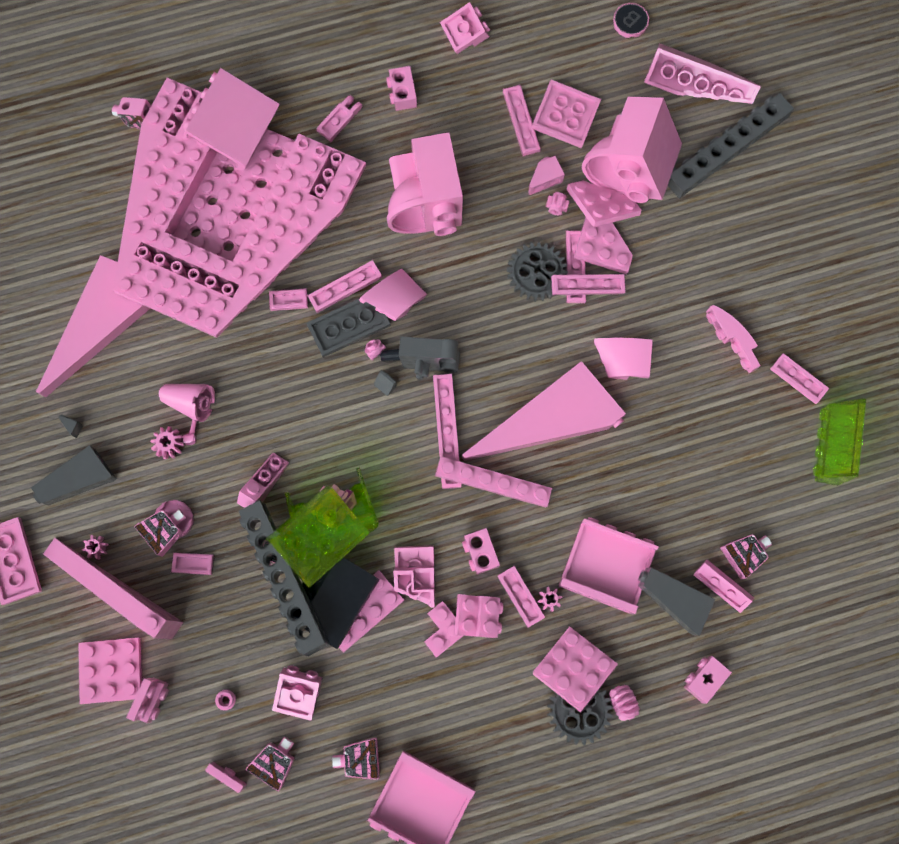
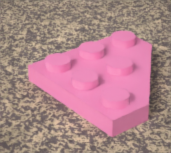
[566,180,642,227]
[574,216,633,275]

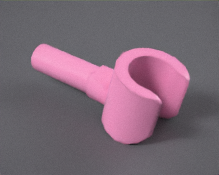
[183,419,197,445]

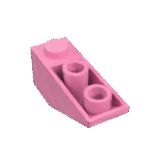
[237,453,289,508]

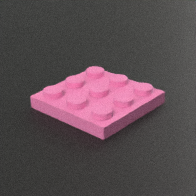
[531,80,601,148]
[533,626,618,712]
[78,638,142,704]

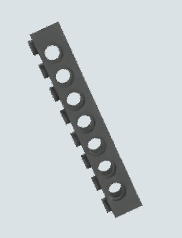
[668,93,794,199]
[239,500,330,657]

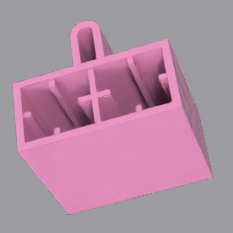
[582,97,682,203]
[387,132,463,236]

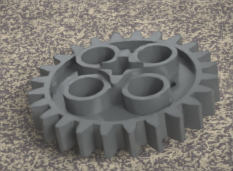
[507,241,568,302]
[547,690,613,745]

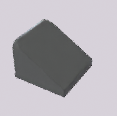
[374,370,396,396]
[58,415,83,438]

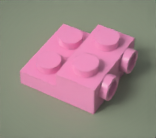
[440,3,490,54]
[455,594,503,638]
[272,666,322,720]
[126,678,169,723]

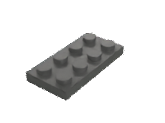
[306,298,391,357]

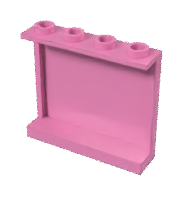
[183,68,280,170]
[559,517,659,615]
[367,750,475,844]

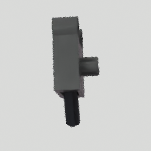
[379,337,460,380]

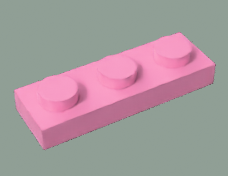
[770,353,829,404]
[694,560,754,613]
[497,566,545,628]

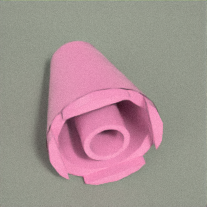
[159,384,215,422]

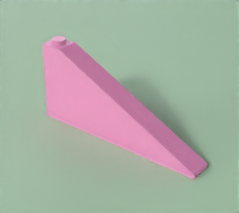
[36,256,151,397]
[462,361,626,461]
[43,538,183,639]

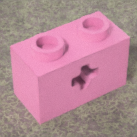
[684,656,732,704]

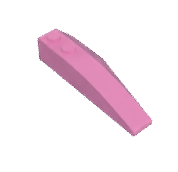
[644,43,761,104]

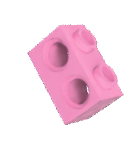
[386,66,417,111]
[462,528,500,575]

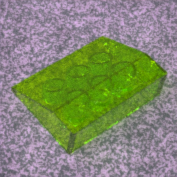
[813,398,866,486]
[266,486,370,587]

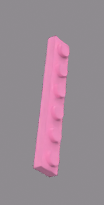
[433,374,461,489]
[435,457,552,508]

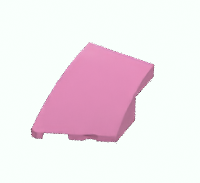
[359,269,427,321]
[594,338,653,380]
[393,545,435,607]

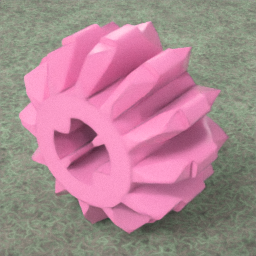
[151,426,185,460]
[609,685,639,721]

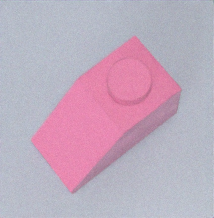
[528,156,564,196]

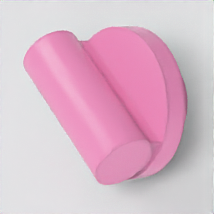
[365,340,386,361]

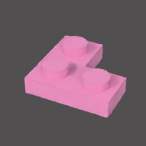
[424,601,464,658]

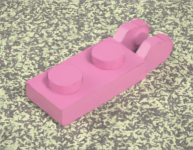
[317,95,362,142]

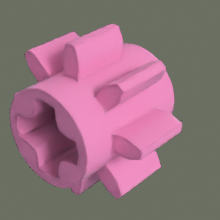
[546,192,569,215]
[82,535,109,560]
[537,587,562,612]

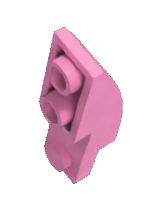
[706,305,760,373]

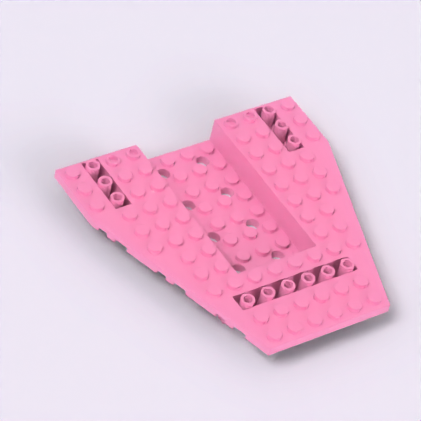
[113,78,366,338]

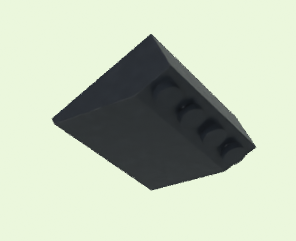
[285,547,380,649]

